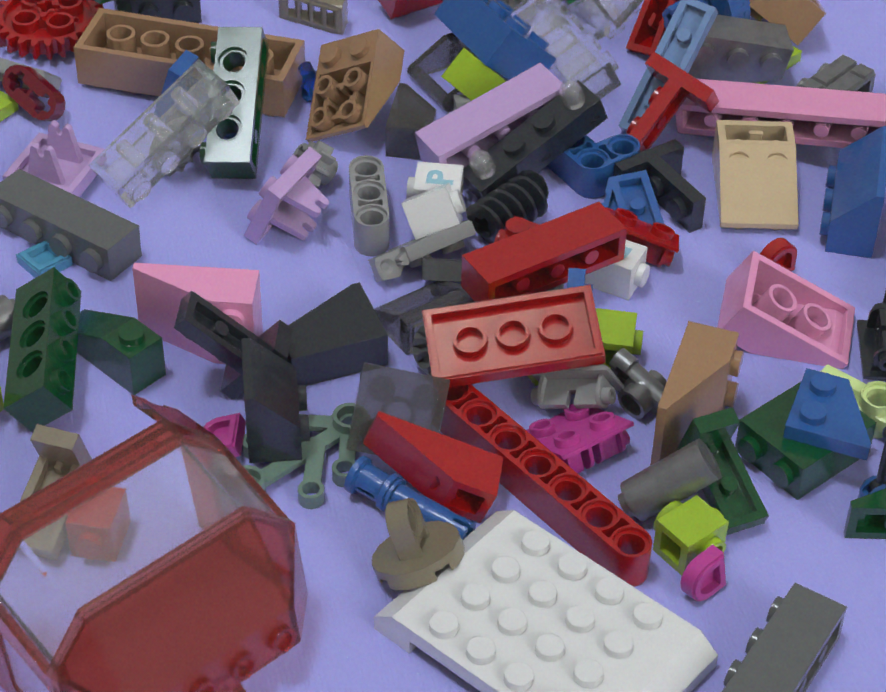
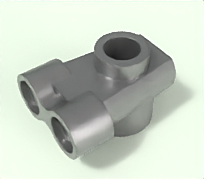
[609,348,667,419]

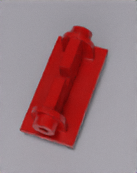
[606,207,679,267]

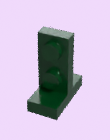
[675,407,769,535]

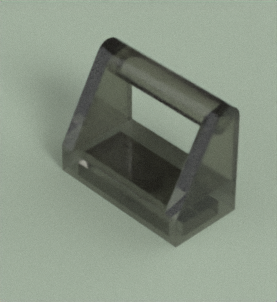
[407,33,494,112]
[374,281,475,355]

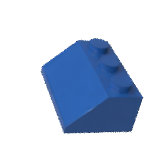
[819,126,886,259]

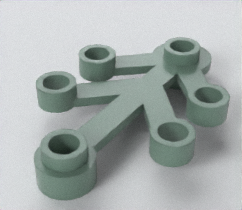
[229,403,372,509]

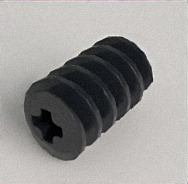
[466,169,549,244]

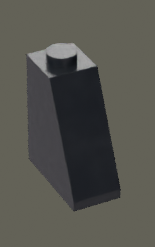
[285,282,388,386]

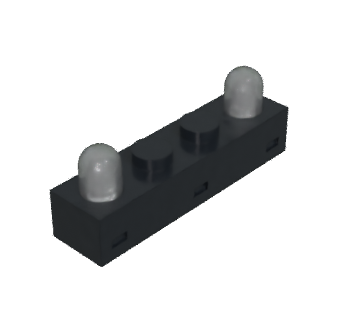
[463,80,608,199]

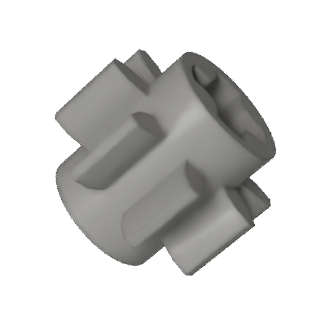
[293,140,338,188]

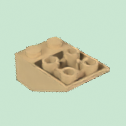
[712,120,799,230]

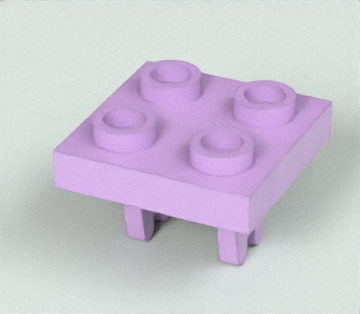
[2,120,108,197]
[244,147,329,244]

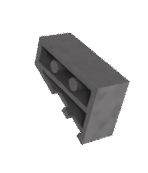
[689,14,794,83]

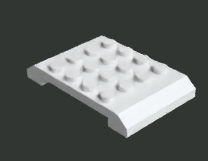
[374,510,718,692]

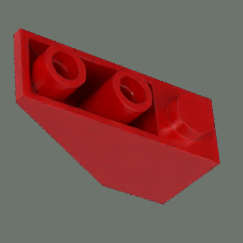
[363,411,504,523]

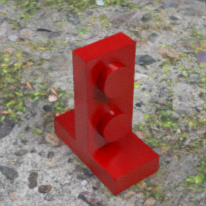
[626,51,719,152]

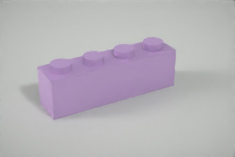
[415,63,566,167]

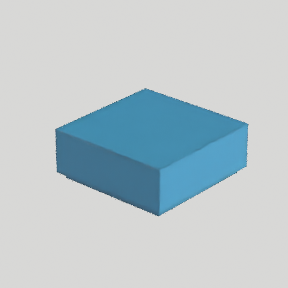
[16,241,73,278]

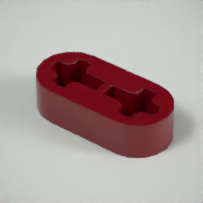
[2,65,66,121]

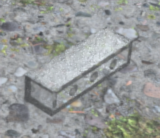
[511,0,621,99]
[88,59,240,209]

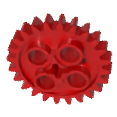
[0,0,103,60]

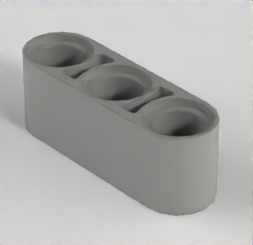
[349,155,389,256]

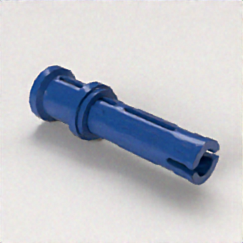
[344,456,476,540]

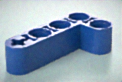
[547,134,640,199]

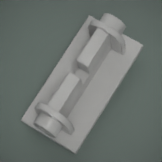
[531,364,624,409]

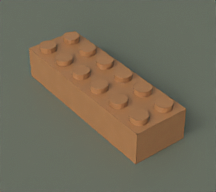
[73,8,306,117]

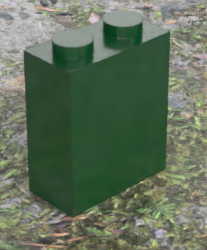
[735,382,877,500]

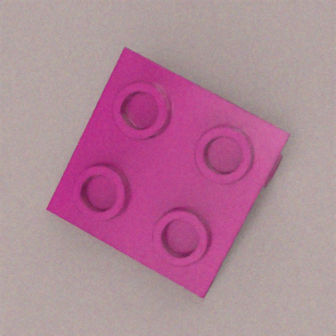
[526,404,634,473]

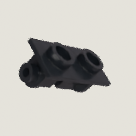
[857,303,886,381]

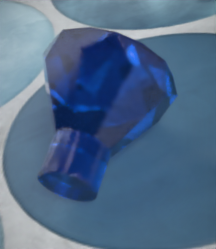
[298,61,317,102]

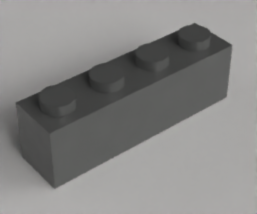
[0,169,142,281]
[722,583,847,692]

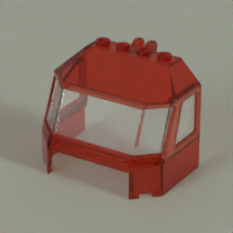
[0,394,308,692]

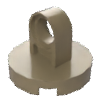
[372,498,464,590]

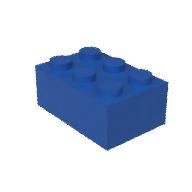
[434,0,557,80]

